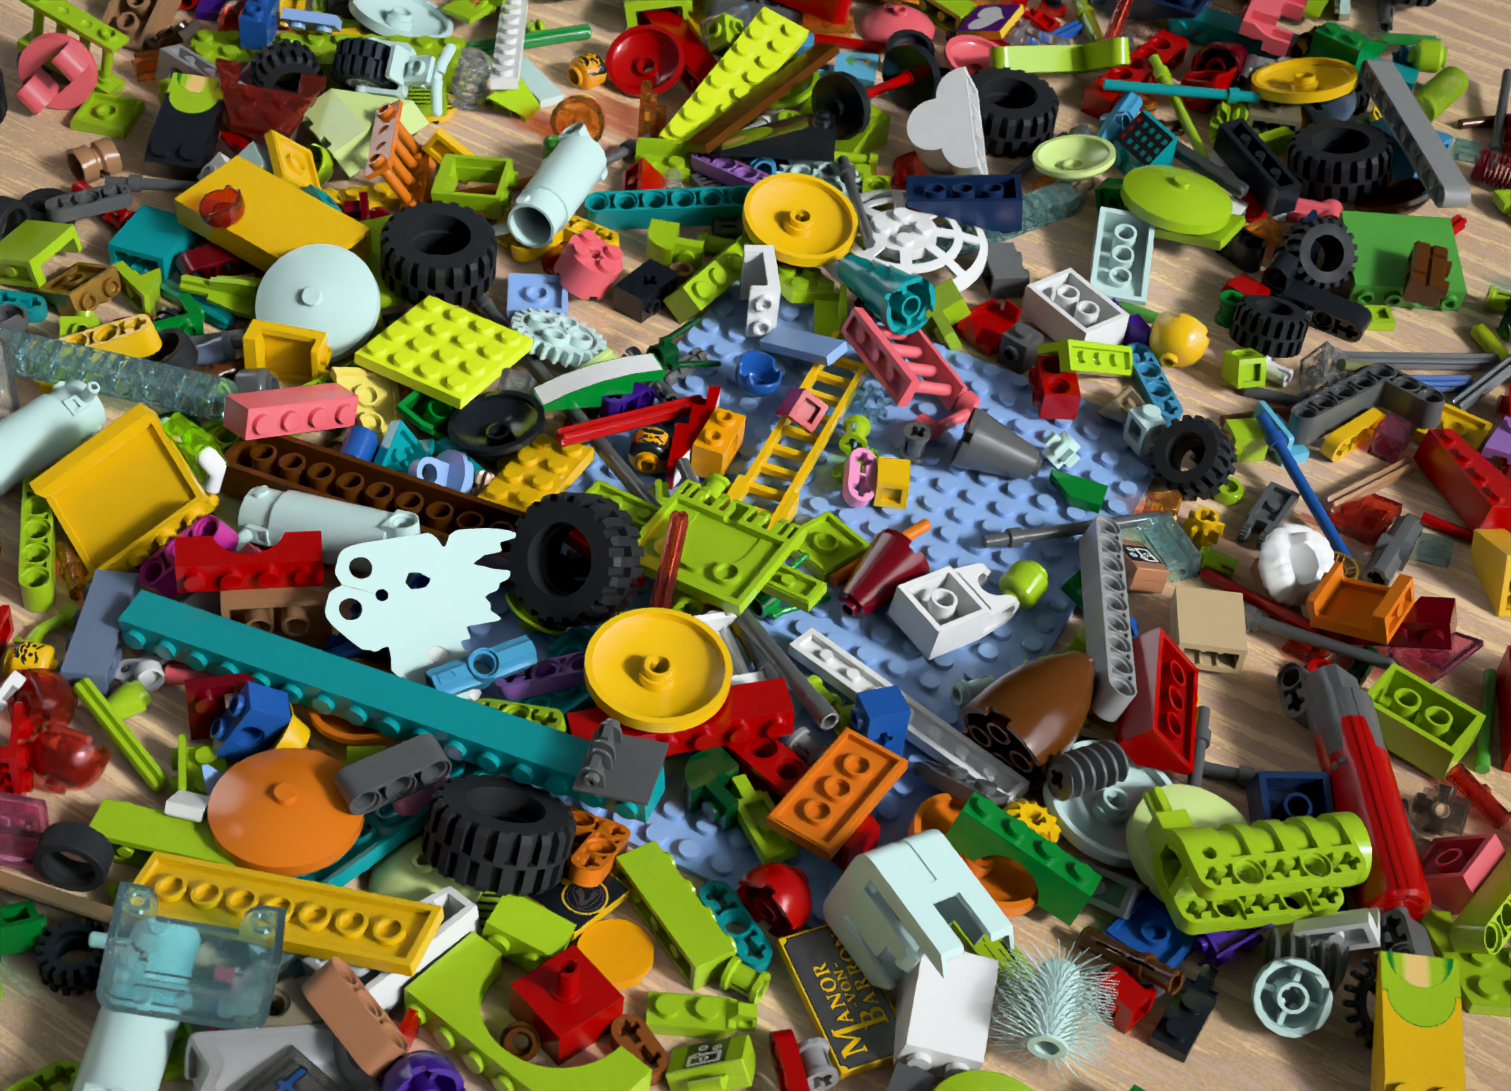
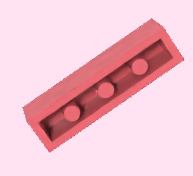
[223,382,359,440]

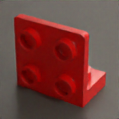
[0,702,38,809]

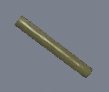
[1336,359,1399,373]

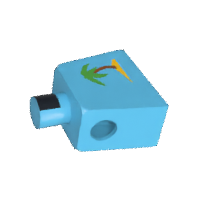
[818,52,879,103]

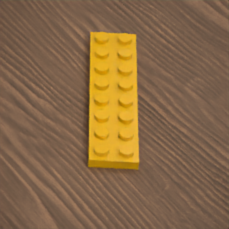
[116,851,444,977]

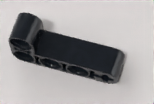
[1260,251,1372,342]

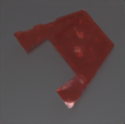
[215,58,327,139]

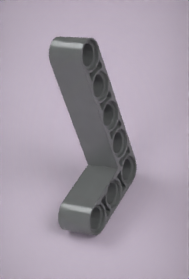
[1288,363,1446,444]

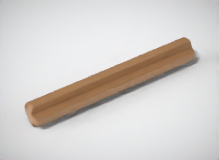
[1322,456,1417,514]

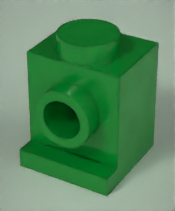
[1094,178,1131,215]
[0,900,48,963]

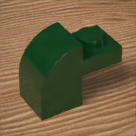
[682,746,739,832]

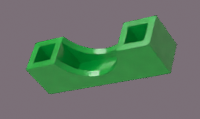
[945,791,1102,926]

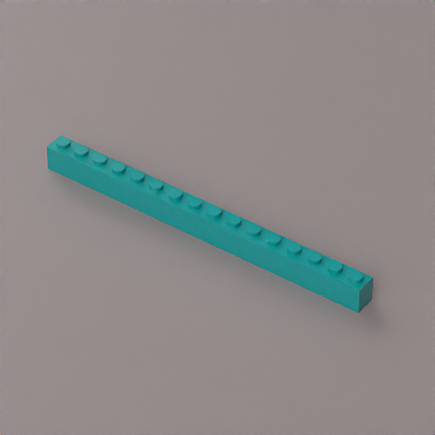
[118,590,665,823]

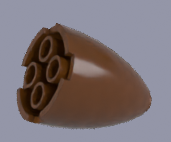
[958,650,1096,790]

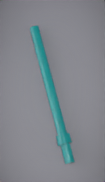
[1102,79,1260,104]

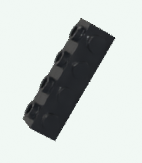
[1213,118,1302,217]

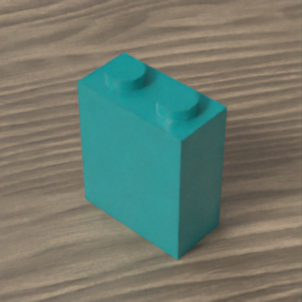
[108,205,199,283]

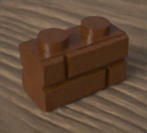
[1402,241,1452,308]

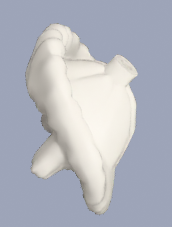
[1258,523,1335,606]

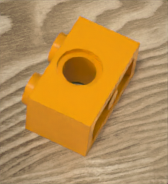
[691,407,746,478]

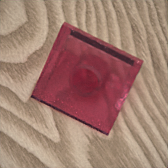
[1386,632,1484,684]

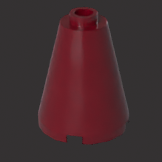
[1191,42,1248,87]
[839,528,929,619]

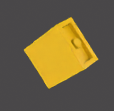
[242,319,332,385]

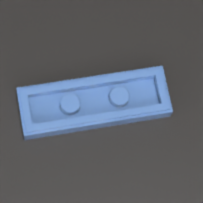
[759,325,848,366]

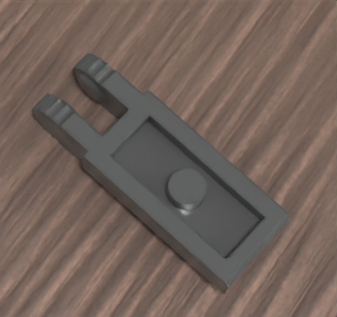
[1237,481,1300,551]

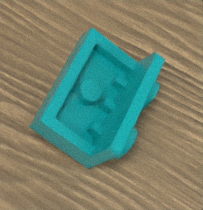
[373,420,436,477]

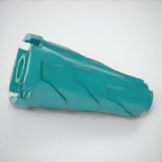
[837,253,936,335]

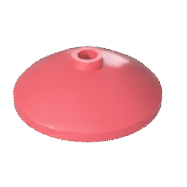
[860,4,935,42]
[944,35,1001,75]

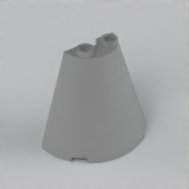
[185,1023,381,1091]

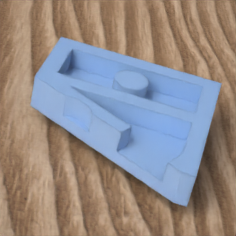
[281,7,342,35]

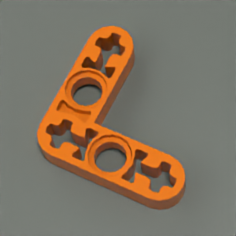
[564,804,631,887]

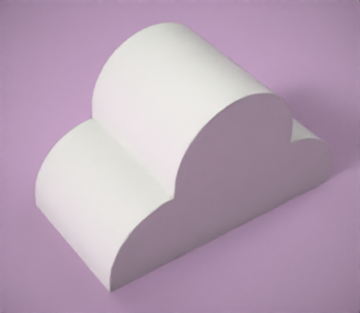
[907,66,988,175]

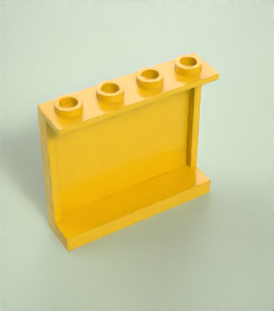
[29,403,214,583]

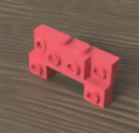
[1239,0,1308,57]

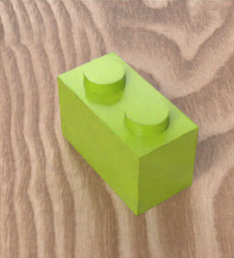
[481,894,576,973]

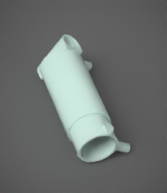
[492,122,608,248]
[0,379,106,497]
[233,485,421,585]
[71,916,201,1091]

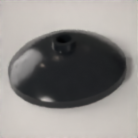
[448,390,546,457]

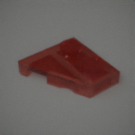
[1317,493,1403,546]

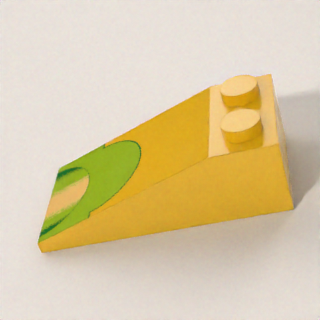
[1370,951,1466,1091]

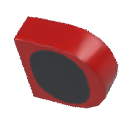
[1039,0,1066,18]

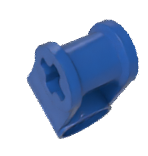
[340,425,380,463]

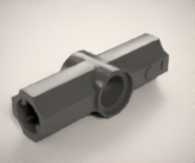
[1361,513,1423,586]

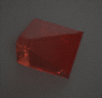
[1282,633,1332,664]

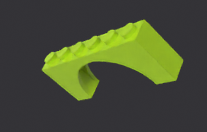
[404,931,652,1091]

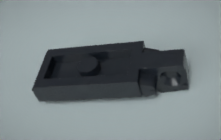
[1148,964,1219,1063]

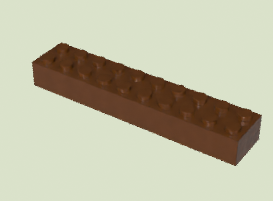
[220,435,528,590]

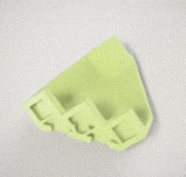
[297,88,429,180]

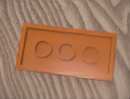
[765,727,909,862]

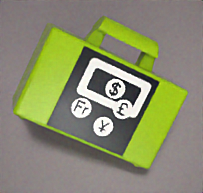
[665,1034,758,1091]

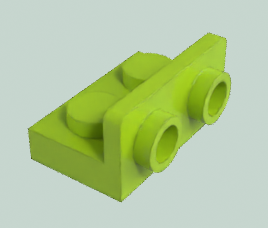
[635,137,691,183]
[171,734,227,795]

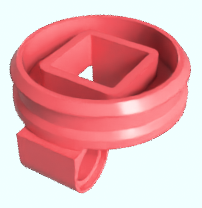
[14,33,98,116]

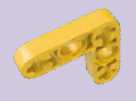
[510,215,620,262]

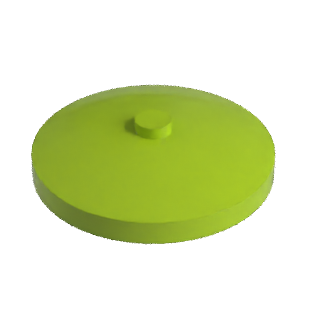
[1120,165,1233,235]

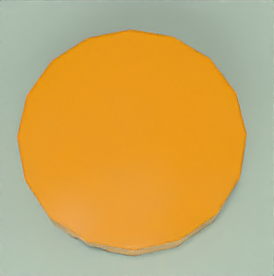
[577,918,654,991]

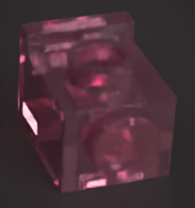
[1367,412,1412,464]

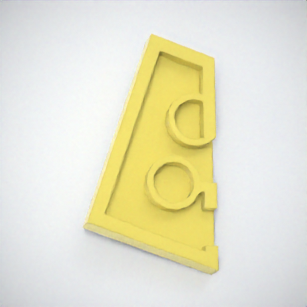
[330,367,403,445]

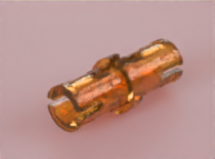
[55,538,88,602]

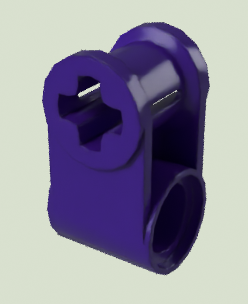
[598,382,655,418]

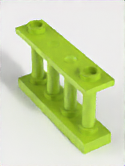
[17,0,130,95]

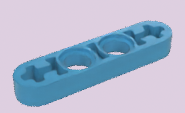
[1127,342,1183,427]

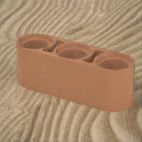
[301,957,409,1078]

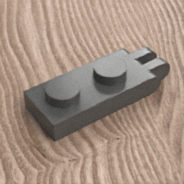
[913,761,1010,810]

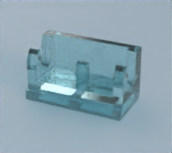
[1137,512,1201,583]

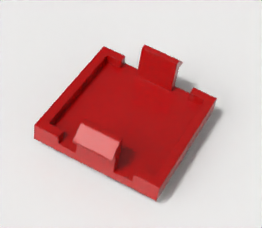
[951,299,1027,357]

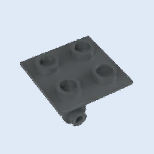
[573,718,669,806]

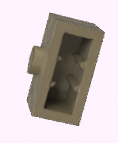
[1246,99,1302,134]

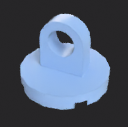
[408,449,474,494]

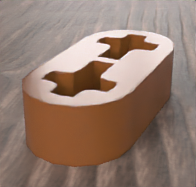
[610,1014,668,1086]

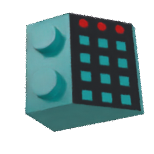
[1113,110,1178,175]

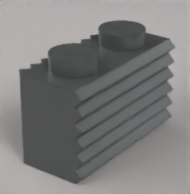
[977,242,1030,299]

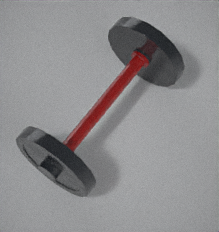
[811,42,941,140]

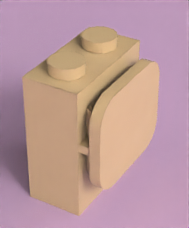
[1167,585,1248,675]

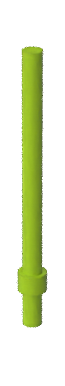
[1149,54,1210,159]

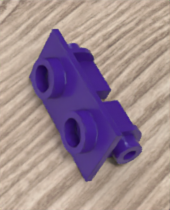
[1193,910,1273,967]

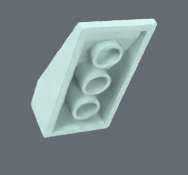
[1089,207,1155,306]

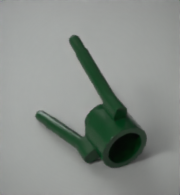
[646,316,721,371]

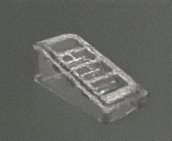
[497,368,539,395]

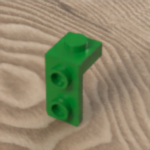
[152,292,205,336]

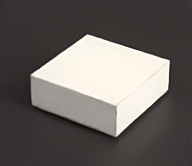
[164,790,210,822]

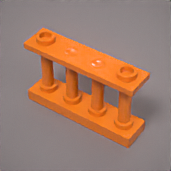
[364,99,437,213]

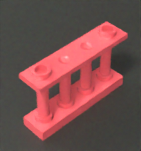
[841,307,968,412]

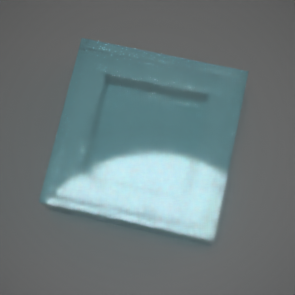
[1453,137,1482,164]
[1416,532,1453,569]

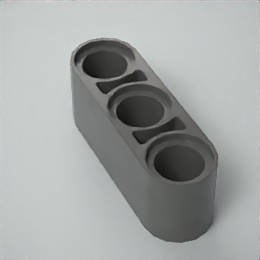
[334,734,452,815]

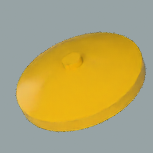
[1251,57,1358,104]
[742,173,859,267]
[584,607,733,733]

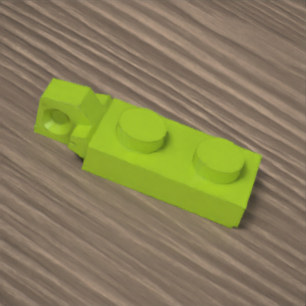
[729,774,799,864]
[646,991,758,1039]

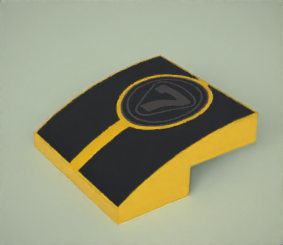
[523,853,630,941]

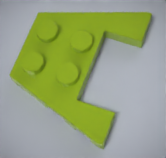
[1417,910,1511,1017]

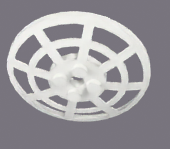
[823,189,988,292]

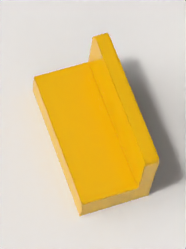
[422,127,476,185]

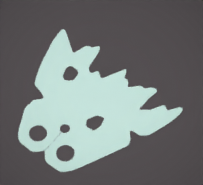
[325,528,516,701]

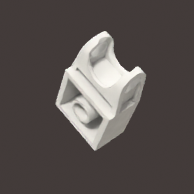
[887,563,1020,660]

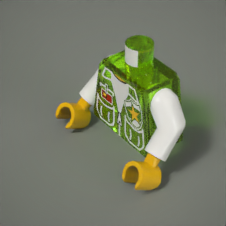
[160,412,229,515]

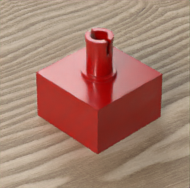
[509,944,624,1066]

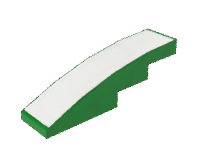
[531,353,665,411]

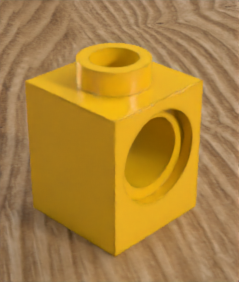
[873,456,911,510]

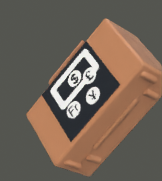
[1122,539,1170,594]

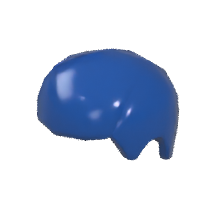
[735,351,782,397]

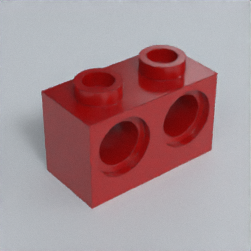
[1028,355,1081,420]

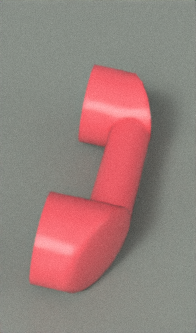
[913,391,980,442]

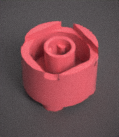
[554,229,623,300]

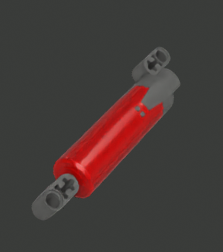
[1276,662,1435,957]

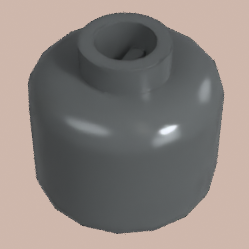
[229,367,280,394]

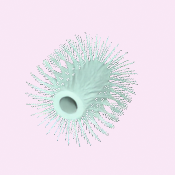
[988,938,1120,1079]

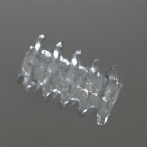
[447,47,493,111]

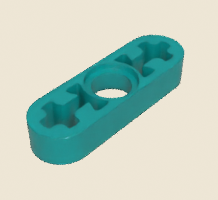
[699,880,773,973]

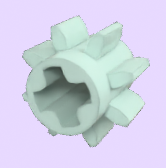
[1042,431,1081,469]

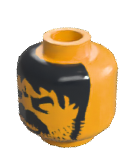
[567,52,607,90]
[628,427,672,474]

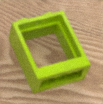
[431,153,518,220]

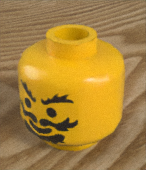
[3,640,59,691]

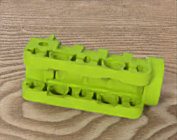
[1142,786,1372,935]

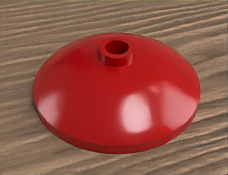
[606,25,685,98]

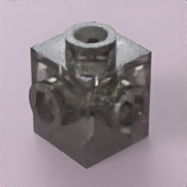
[1411,782,1472,837]

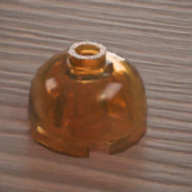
[550,94,606,142]

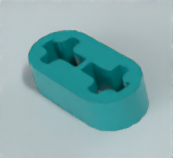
[0,289,48,323]

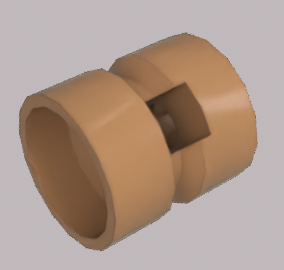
[66,137,122,184]

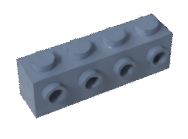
[56,569,140,699]

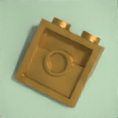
[32,262,124,316]

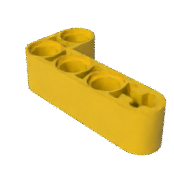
[31,314,162,395]

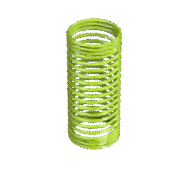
[1413,66,1468,123]

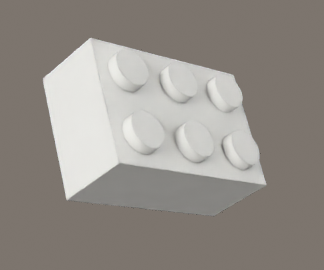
[1021,268,1129,345]

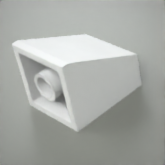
[893,948,999,1079]

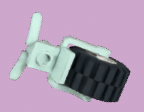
[330,37,456,117]

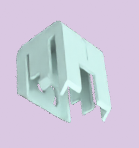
[823,829,1015,990]

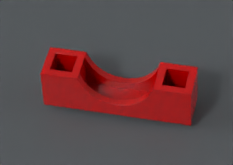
[175,530,324,593]

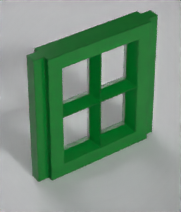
[1366,32,1441,45]

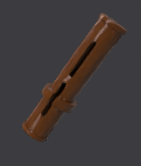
[1077,926,1184,995]

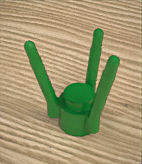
[748,552,831,621]

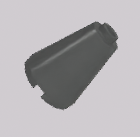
[950,407,1043,480]

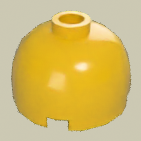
[1149,311,1210,368]

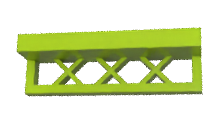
[1036,339,1134,378]

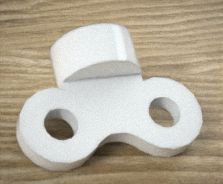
[115,651,170,692]

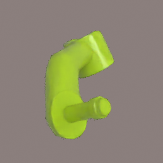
[13,603,77,645]

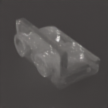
[1297,341,1347,398]

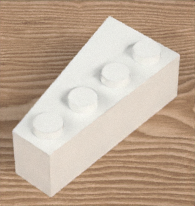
[302,886,482,1013]

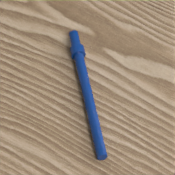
[1256,412,1353,558]

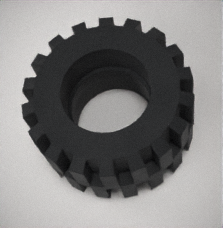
[249,39,325,115]
[1278,218,1358,290]
[1229,295,1311,358]
[1149,415,1237,501]

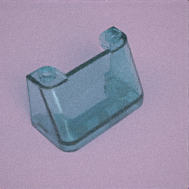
[96,881,287,1030]

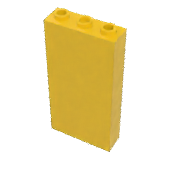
[174,155,373,272]

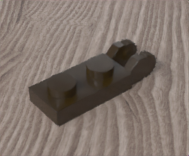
[144,19,203,56]

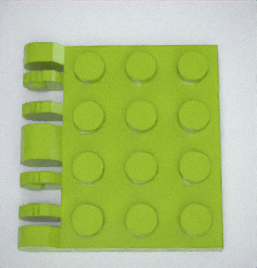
[637,479,807,616]

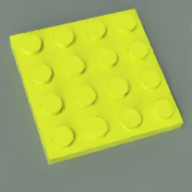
[354,295,533,410]

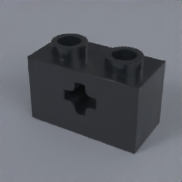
[613,258,679,324]

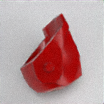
[1180,66,1237,114]

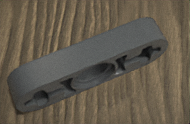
[45,183,132,223]

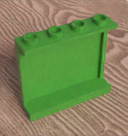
[1338,210,1467,311]

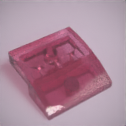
[0,792,49,871]

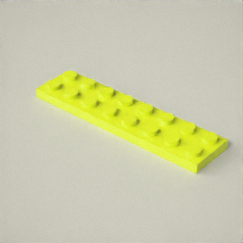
[658,6,809,152]

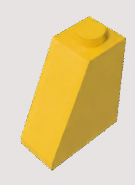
[1470,529,1511,617]

